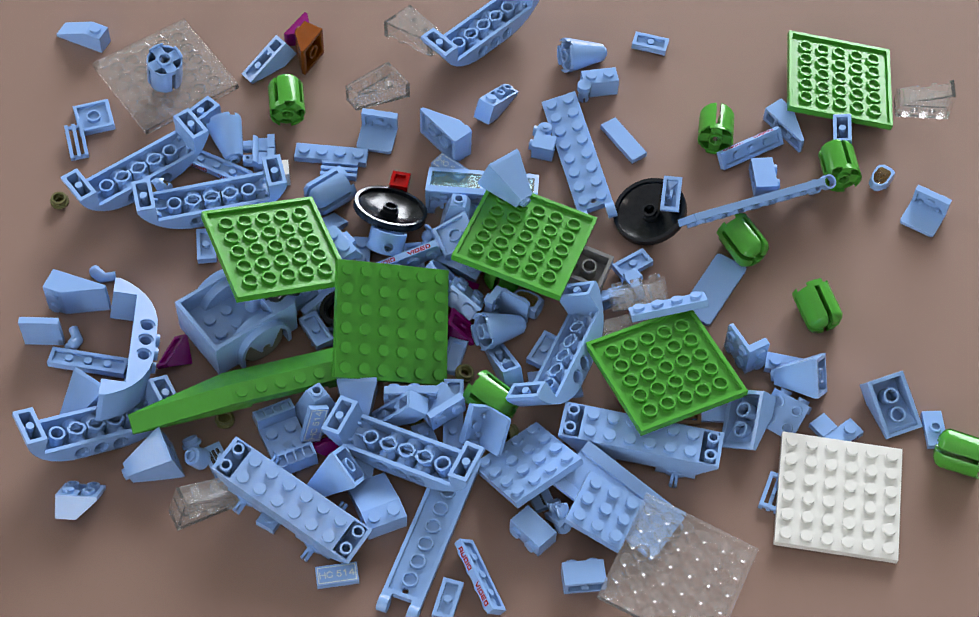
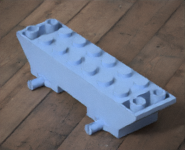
[558,401,724,488]
[211,436,372,564]

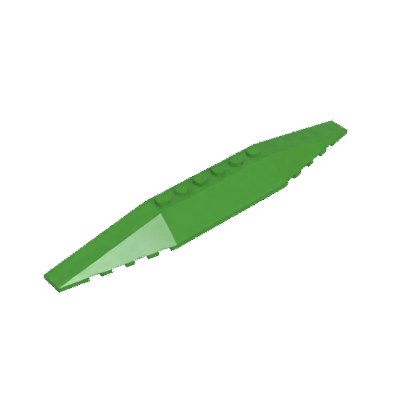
[128,348,338,435]

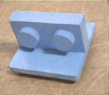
[448,276,484,321]

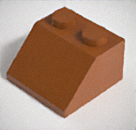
[294,21,324,75]

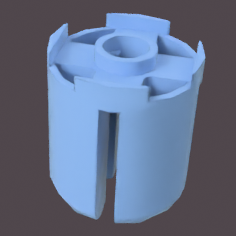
[146,43,183,93]
[303,166,357,216]

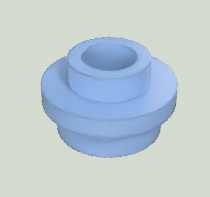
[182,435,202,450]

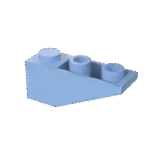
[474,84,518,125]

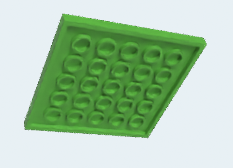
[787,30,893,130]
[451,190,597,301]
[201,196,341,303]
[332,259,449,385]
[586,310,748,436]

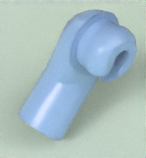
[89,265,116,283]
[64,326,83,350]

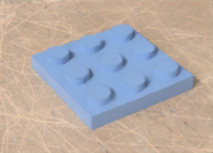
[563,470,644,553]

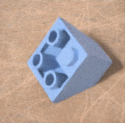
[55,481,106,520]

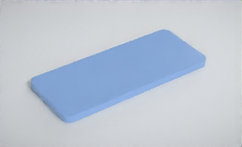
[689,253,747,326]

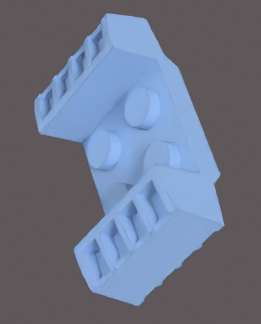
[252,398,319,474]

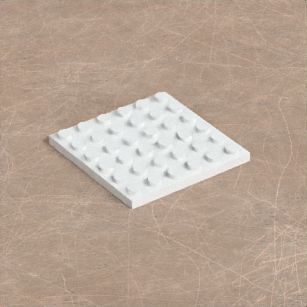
[773,431,902,563]

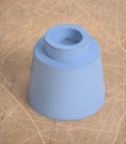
[184,447,211,470]

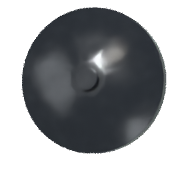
[613,178,687,245]
[353,186,427,232]

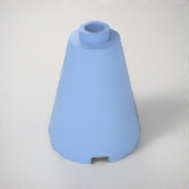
[557,38,607,73]
[206,112,243,164]
[471,312,527,351]

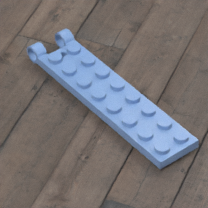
[541,91,618,219]
[678,174,836,228]
[376,462,481,617]

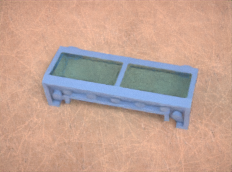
[425,167,539,214]

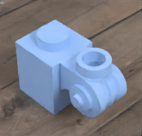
[528,122,557,162]

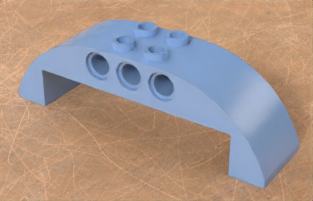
[421,0,539,67]
[61,108,209,211]
[131,154,288,229]
[95,278,160,421]
[506,280,604,407]
[12,375,176,461]
[321,395,485,492]

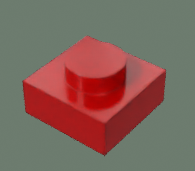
[389,170,411,192]

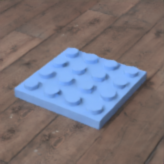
[478,422,583,508]

